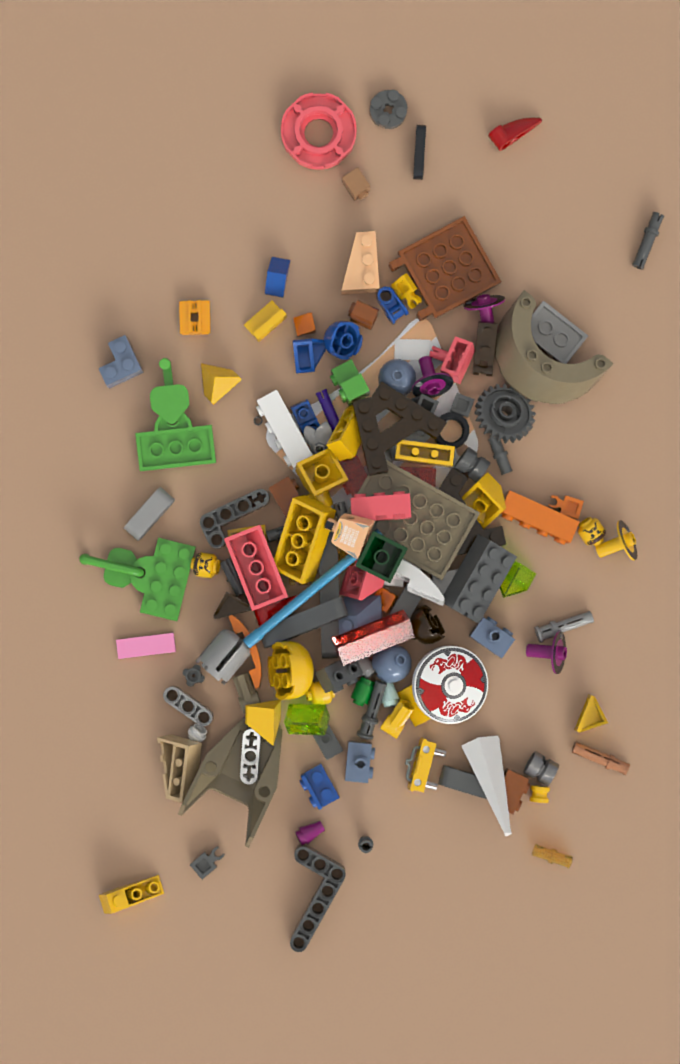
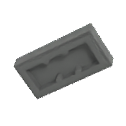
[308,717,344,760]

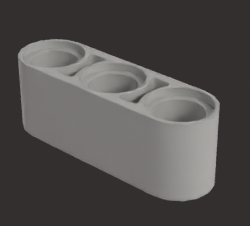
[124,487,175,541]
[163,686,214,726]

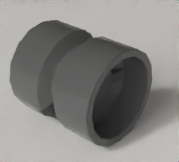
[454,447,491,482]

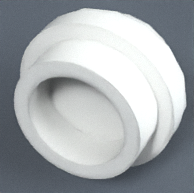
[188,724,207,742]

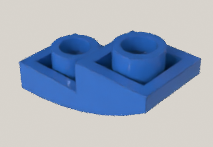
[290,399,320,434]

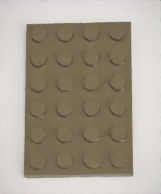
[347,460,480,580]

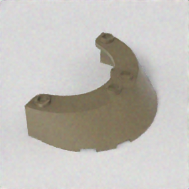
[495,290,613,404]

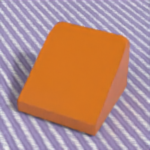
[293,312,316,337]

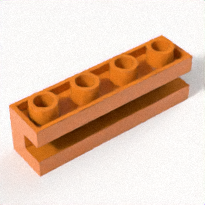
[501,490,580,545]

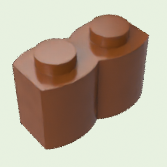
[348,300,379,330]

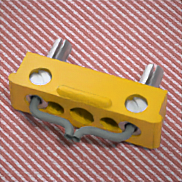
[405,737,446,793]

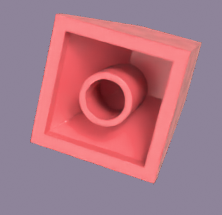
[339,560,385,601]

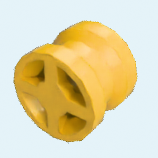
[529,785,550,803]

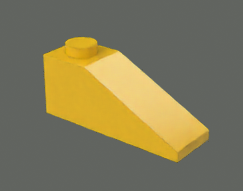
[326,405,361,461]

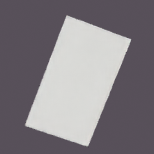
[394,339,431,360]

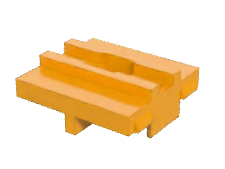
[179,300,211,335]

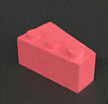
[350,491,411,521]

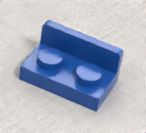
[299,764,340,810]

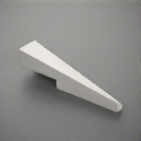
[462,736,512,836]

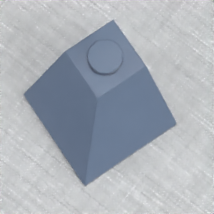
[339,595,383,636]

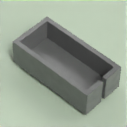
[443,535,517,624]

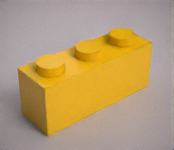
[394,440,455,468]

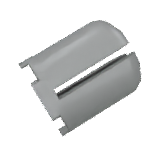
[196,629,250,685]

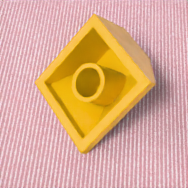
[295,448,349,497]
[461,472,506,529]

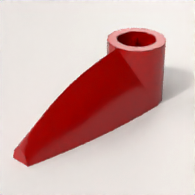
[488,118,542,151]
[253,594,299,627]

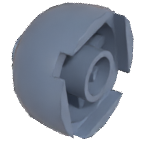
[378,359,416,396]
[372,644,412,684]

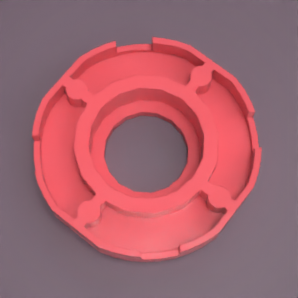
[281,92,357,170]

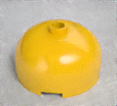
[267,641,314,700]

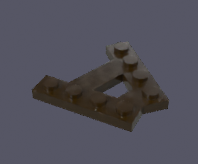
[352,382,447,476]
[439,468,506,556]

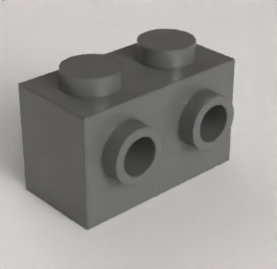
[315,654,363,693]

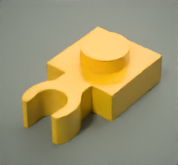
[391,273,422,309]

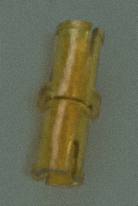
[532,844,573,868]

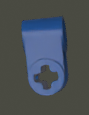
[377,287,409,324]

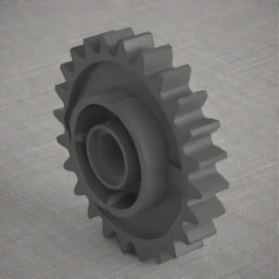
[474,383,536,444]

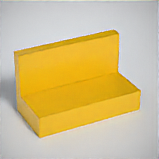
[244,300,287,342]

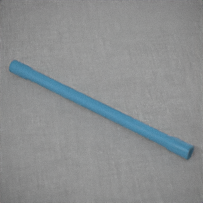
[243,529,384,648]

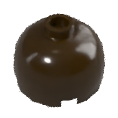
[409,605,445,644]

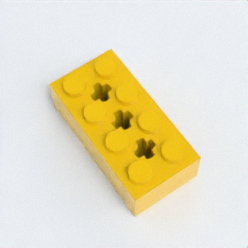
[274,495,336,584]

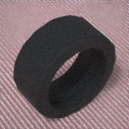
[435,412,469,449]

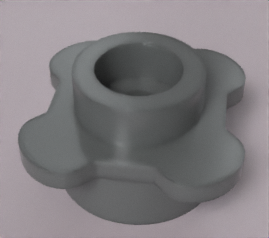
[183,665,205,687]

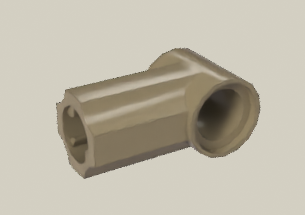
[233,672,261,714]

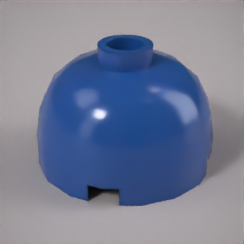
[323,321,363,360]

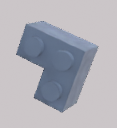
[98,335,144,389]

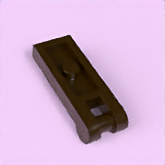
[473,321,498,376]

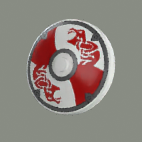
[412,646,488,724]

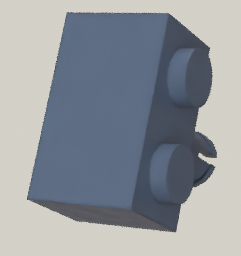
[469,616,515,658]
[345,741,375,783]

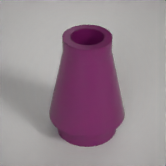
[295,820,325,845]

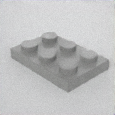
[531,301,588,364]

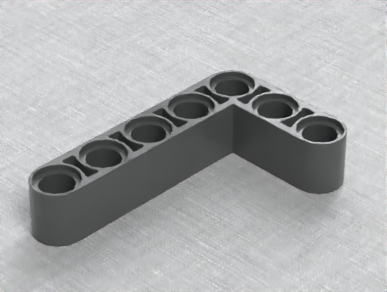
[290,844,346,952]

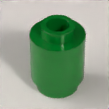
[351,677,375,707]

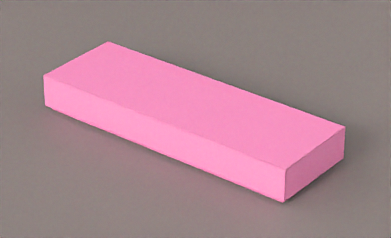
[116,633,176,659]

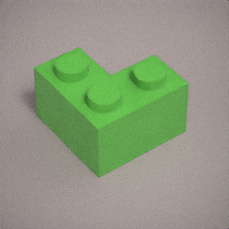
[330,359,370,406]

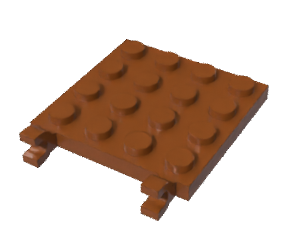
[389,216,502,321]

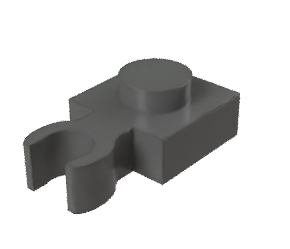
[190,846,225,880]

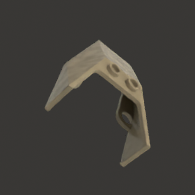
[178,717,283,848]

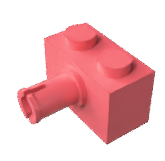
[429,336,475,384]

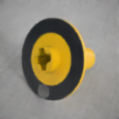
[595,520,638,560]

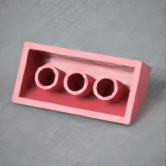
[224,525,289,611]

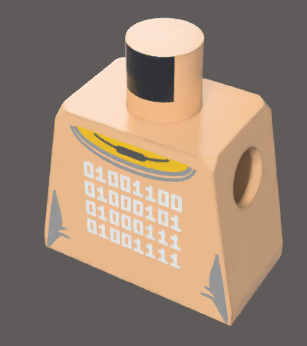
[325,513,375,559]

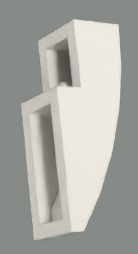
[394,559,445,606]

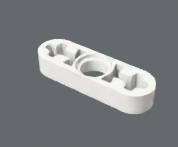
[240,728,261,784]

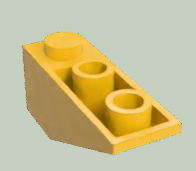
[99,875,164,914]

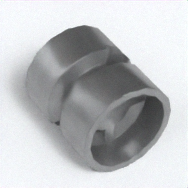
[523,751,559,786]

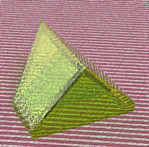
[500,561,536,598]

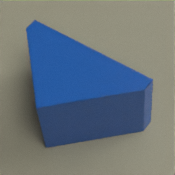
[265,257,290,298]

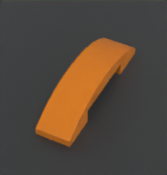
[229,615,262,689]

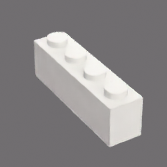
[256,390,312,469]

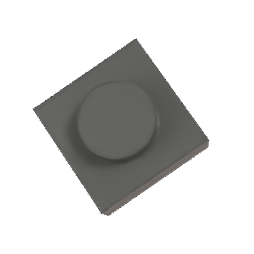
[450,393,475,418]

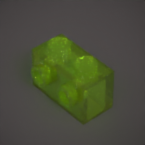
[284,704,330,735]

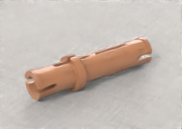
[571,741,630,775]

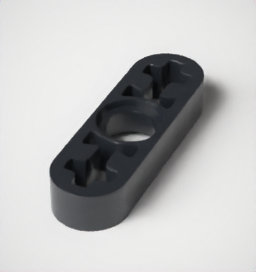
[413,125,426,180]

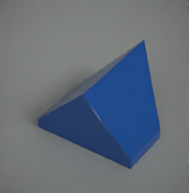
[293,338,326,373]

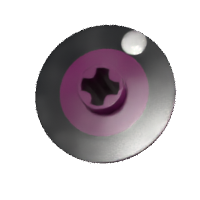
[463,294,505,323]
[412,356,453,398]
[526,632,567,674]

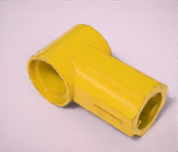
[380,699,414,739]

